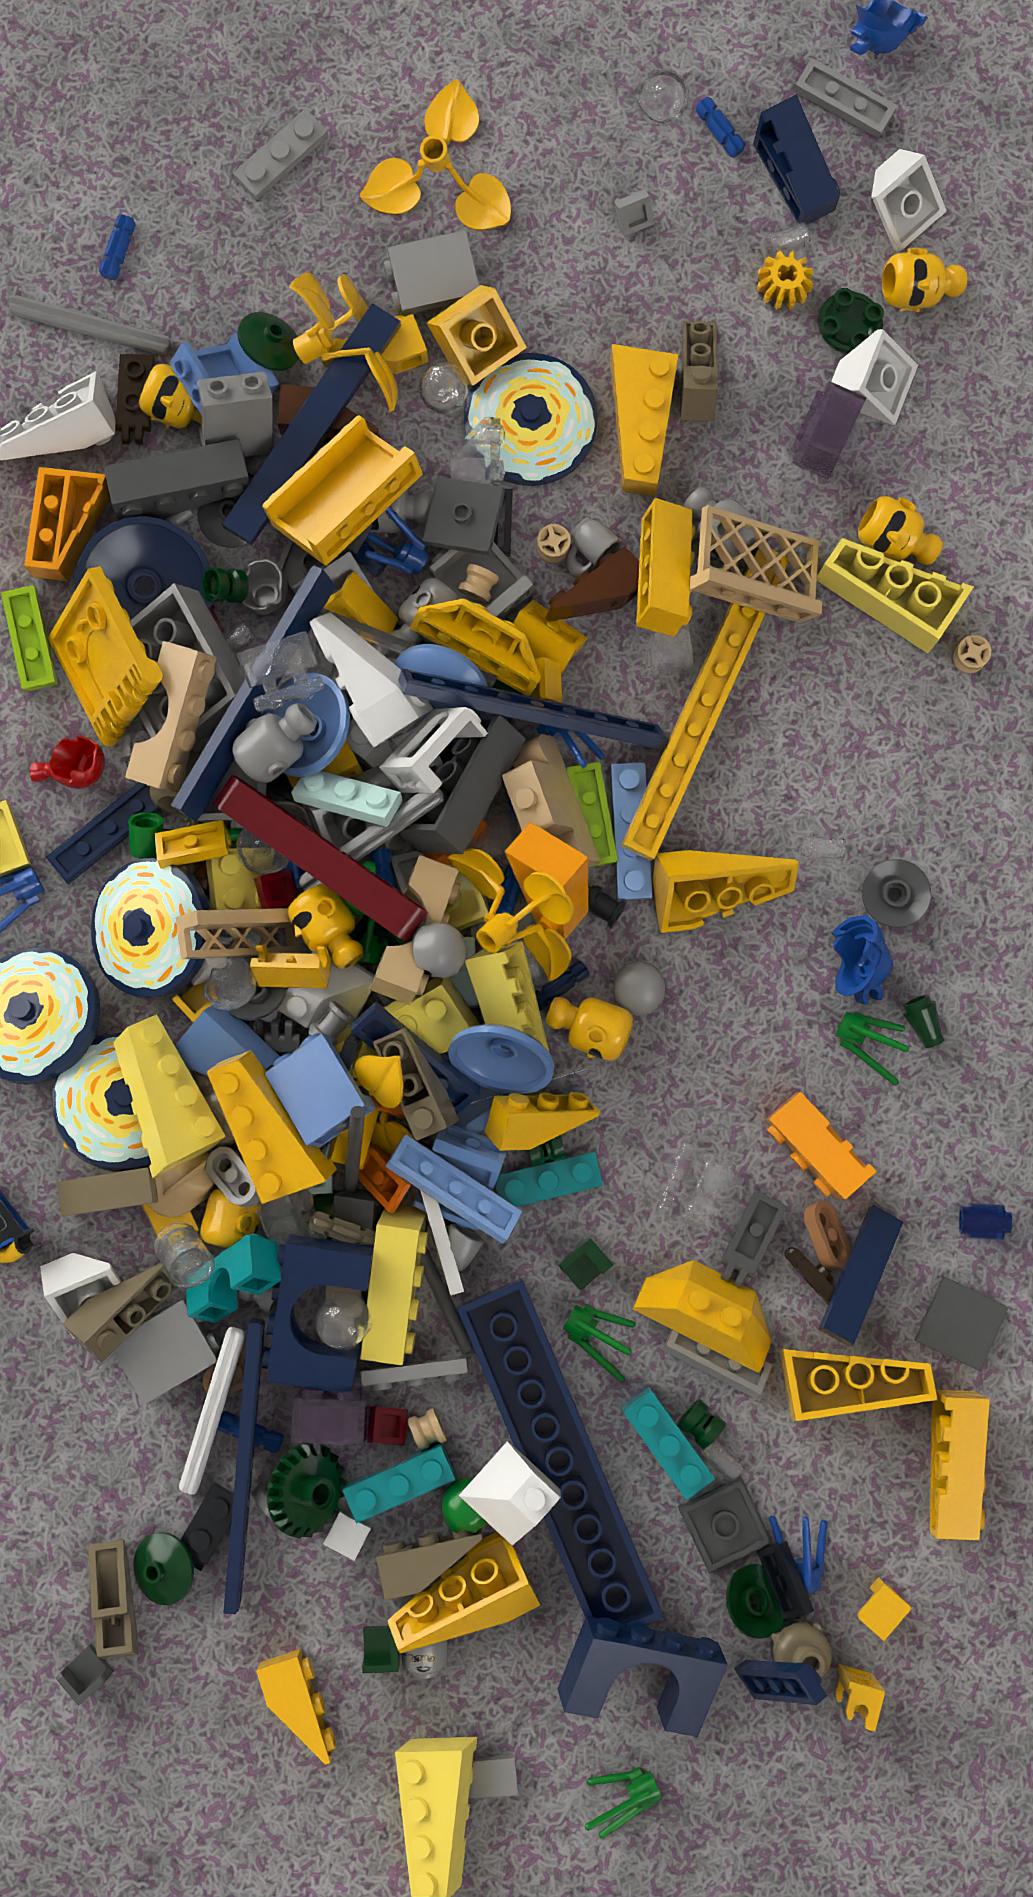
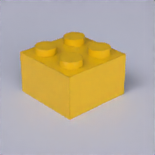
[427,285,527,386]

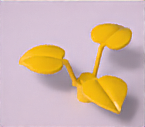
[360,79,511,231]
[289,273,398,413]
[447,848,574,982]
[355,1055,414,1158]

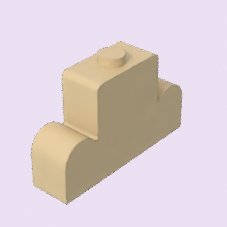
[502,734,601,868]

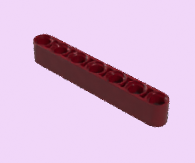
[212,774,429,942]

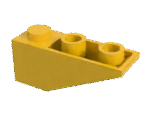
[320,314,428,374]
[484,1092,600,1151]
[256,1649,337,1765]

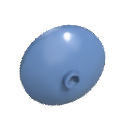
[394,644,488,730]
[262,673,350,777]
[448,1024,555,1094]

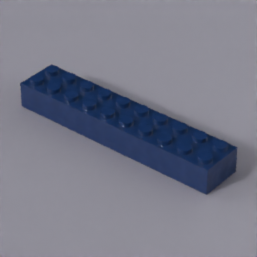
[457,1278,663,1625]

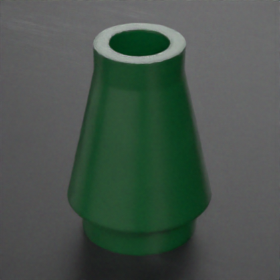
[903,994,944,1048]

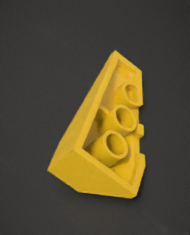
[652,850,799,933]
[387,1532,541,1653]

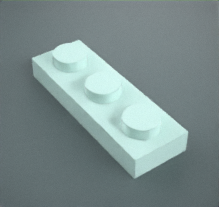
[291,770,403,827]

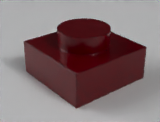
[254,869,297,909]
[367,1406,408,1446]

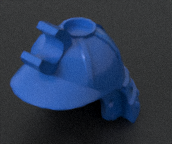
[850,0,928,55]
[831,915,893,1004]

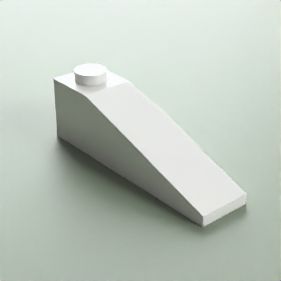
[0,372,116,461]
[309,612,434,747]

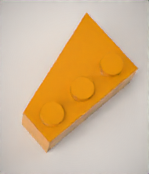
[24,467,110,582]
[505,822,588,940]
[765,1092,877,1200]

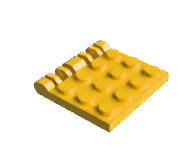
[48,566,163,747]

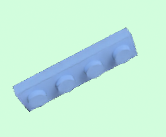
[611,763,652,900]
[385,1134,522,1243]

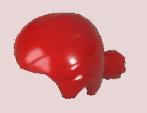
[30,735,105,789]

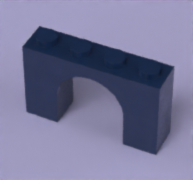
[262,1234,374,1395]
[557,1616,728,1737]

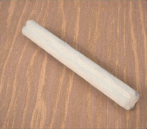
[179,1327,246,1495]

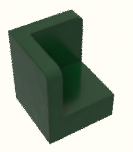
[558,1237,613,1290]
[362,1626,401,1673]

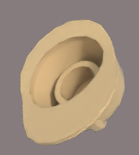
[148,1152,217,1217]

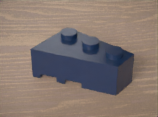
[753,94,840,228]

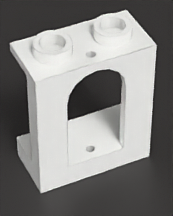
[379,707,488,793]

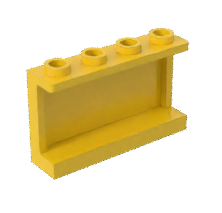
[263,415,423,566]

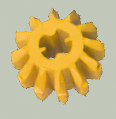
[757,250,813,310]

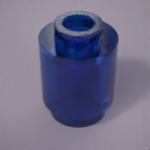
[959,1203,1012,1240]

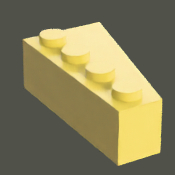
[817,538,974,654]
[465,941,555,1076]
[334,977,480,1078]
[113,1014,226,1179]
[360,1205,428,1366]
[395,1737,477,1897]

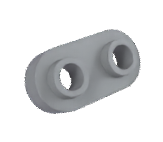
[206,1146,260,1208]

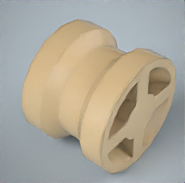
[537,524,571,564]
[458,564,499,604]
[952,635,992,674]
[408,1407,447,1452]

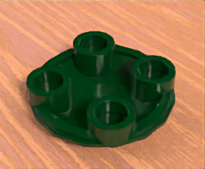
[818,288,884,354]

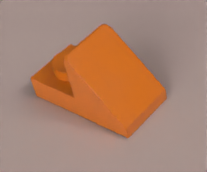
[358,1144,411,1213]

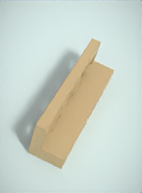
[176,908,300,959]

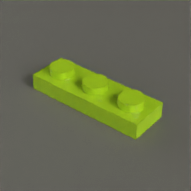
[1,585,58,692]
[566,761,618,868]

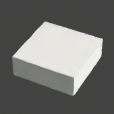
[323,1510,372,1561]

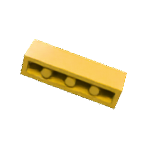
[636,498,695,637]

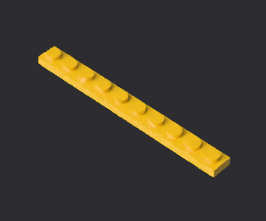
[621,547,789,861]

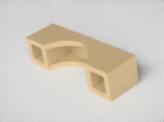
[125,641,217,792]
[370,855,460,1005]

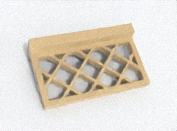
[690,505,822,623]

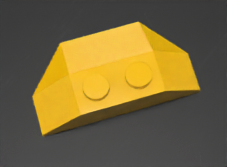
[410,599,541,696]
[632,1260,772,1373]

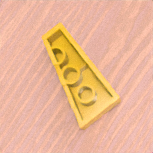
[610,344,679,496]
[207,1050,337,1204]
[779,1349,938,1421]
[930,1390,990,1540]

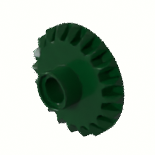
[267,1442,347,1539]

